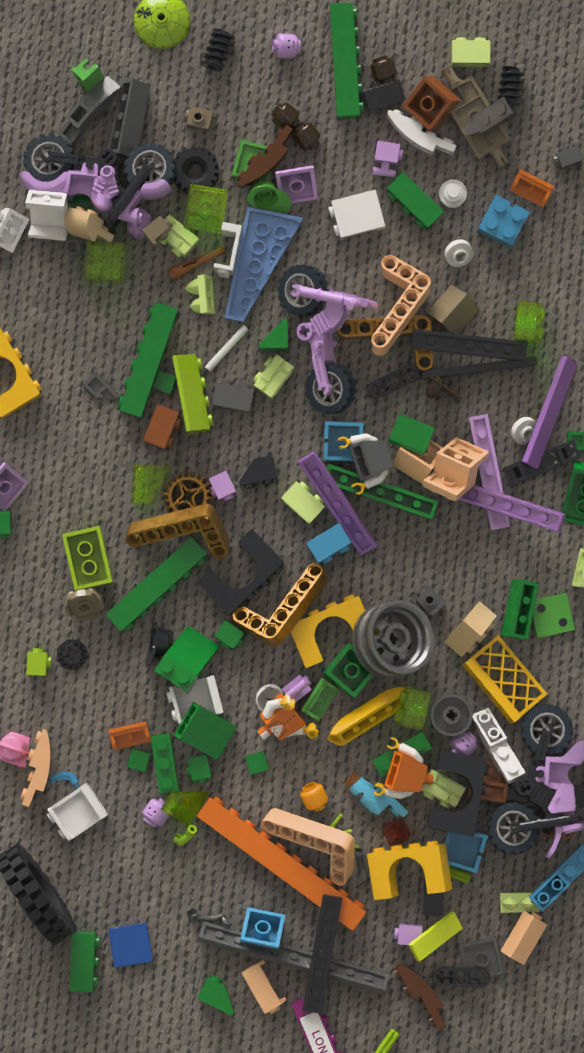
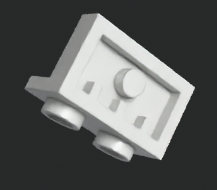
[0,208,29,253]

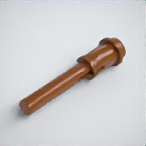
[167,246,226,281]

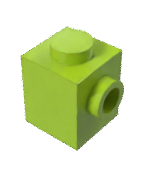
[26,648,52,676]

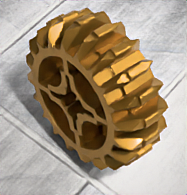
[162,471,214,512]

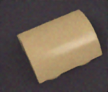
[64,206,114,242]

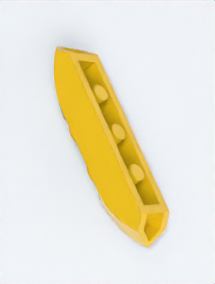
[327,687,411,746]

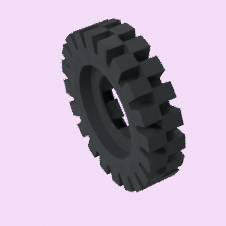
[0,843,77,946]

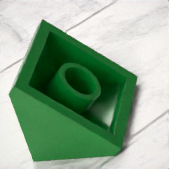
[258,318,288,353]
[388,414,435,456]

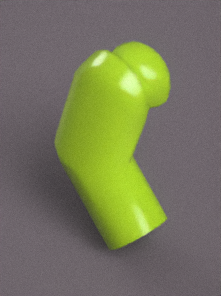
[173,825,197,846]

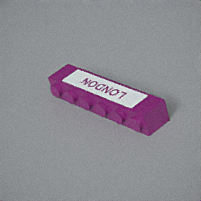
[291,997,341,1053]

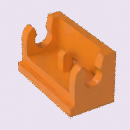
[509,169,554,208]
[108,721,151,750]

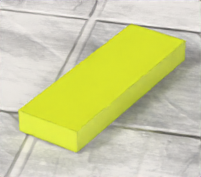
[408,912,463,961]

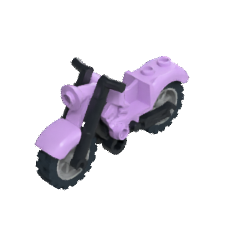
[19,134,176,234]

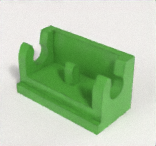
[71,59,104,93]
[301,678,339,721]

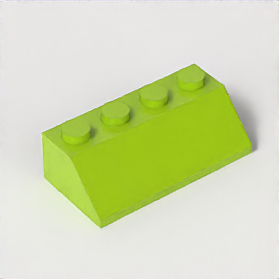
[172,354,213,435]

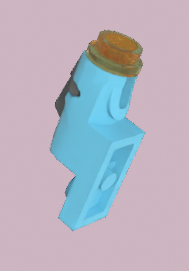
[344,772,409,818]

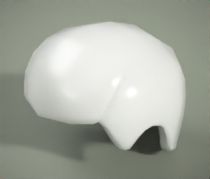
[255,684,285,712]

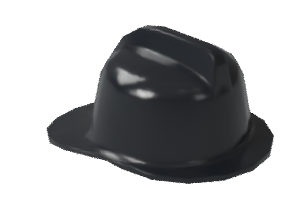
[146,622,173,668]

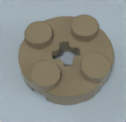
[65,587,104,620]

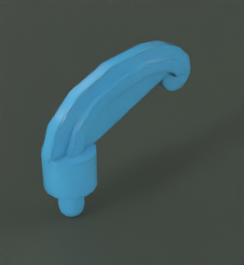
[50,772,79,789]

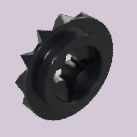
[57,639,88,670]

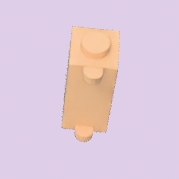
[501,911,547,965]
[242,960,286,1014]

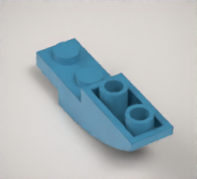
[529,844,584,912]

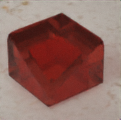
[383,819,411,846]

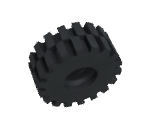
[173,146,219,196]

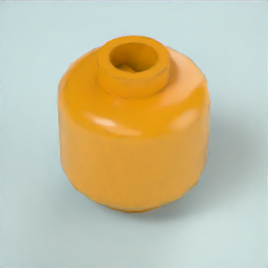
[300,782,328,812]

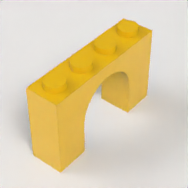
[0,329,42,419]
[291,594,375,668]
[367,840,452,900]

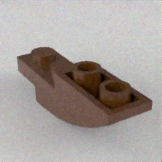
[237,125,293,189]
[393,962,446,1030]

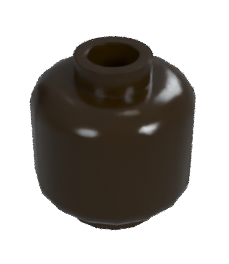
[370,55,397,85]
[271,102,300,129]
[292,121,320,150]

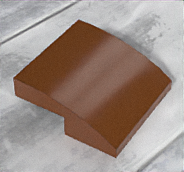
[467,760,508,803]

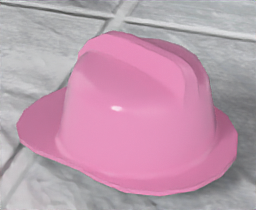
[0,732,30,767]

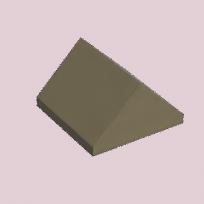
[427,284,480,334]

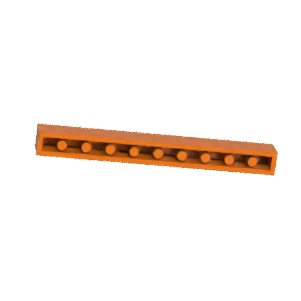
[197,796,366,931]

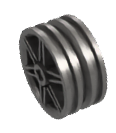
[352,600,434,678]

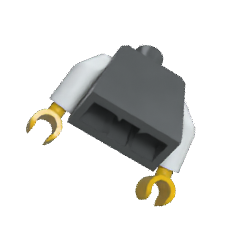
[337,434,396,495]

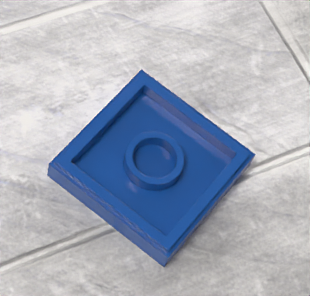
[108,922,153,968]

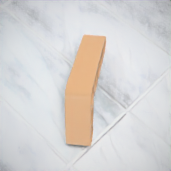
[372,255,431,356]
[261,808,355,886]

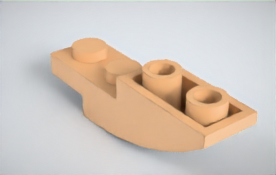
[20,728,50,807]

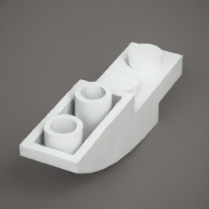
[387,109,456,156]
[472,708,526,784]

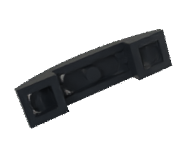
[502,439,581,486]

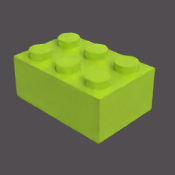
[62,526,114,591]

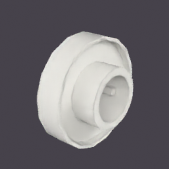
[439,179,467,208]
[444,240,473,267]
[511,417,536,445]

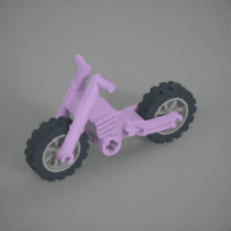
[277,265,378,414]

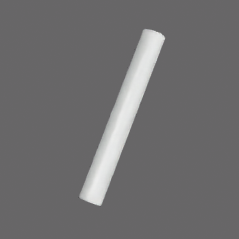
[205,325,249,372]

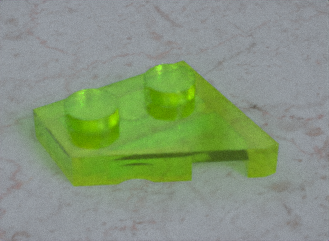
[132,464,170,503]
[161,790,209,826]

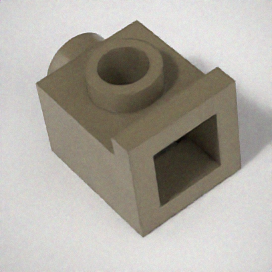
[184,106,214,133]
[142,216,173,248]

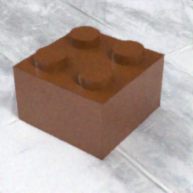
[402,76,460,131]
[143,404,182,451]

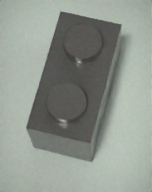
[212,380,254,414]

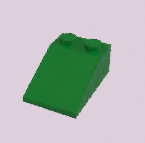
[562,460,584,526]
[154,626,220,694]

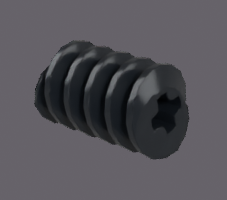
[201,28,235,72]
[497,66,525,107]

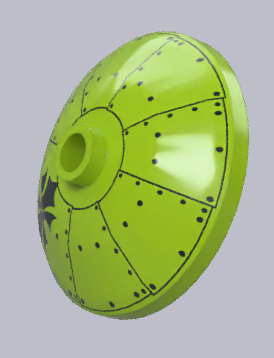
[134,0,190,49]

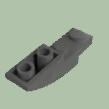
[58,76,122,147]

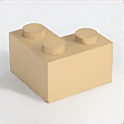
[444,601,497,657]

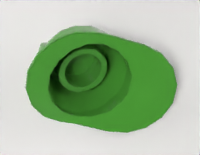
[247,181,291,214]

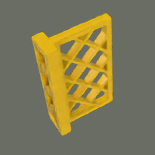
[462,635,547,724]

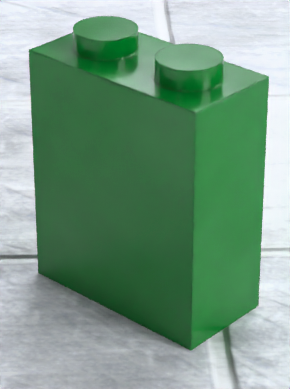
[174,702,236,760]

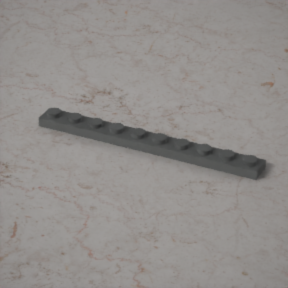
[198,921,389,994]

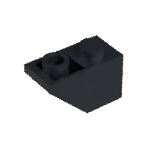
[239,455,277,489]

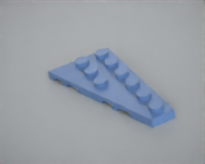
[225,207,303,323]

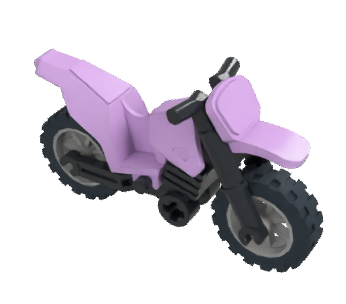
[487,704,584,859]

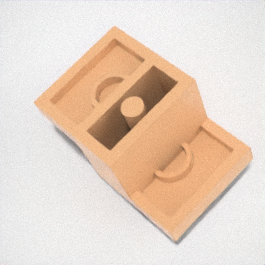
[423,437,489,502]

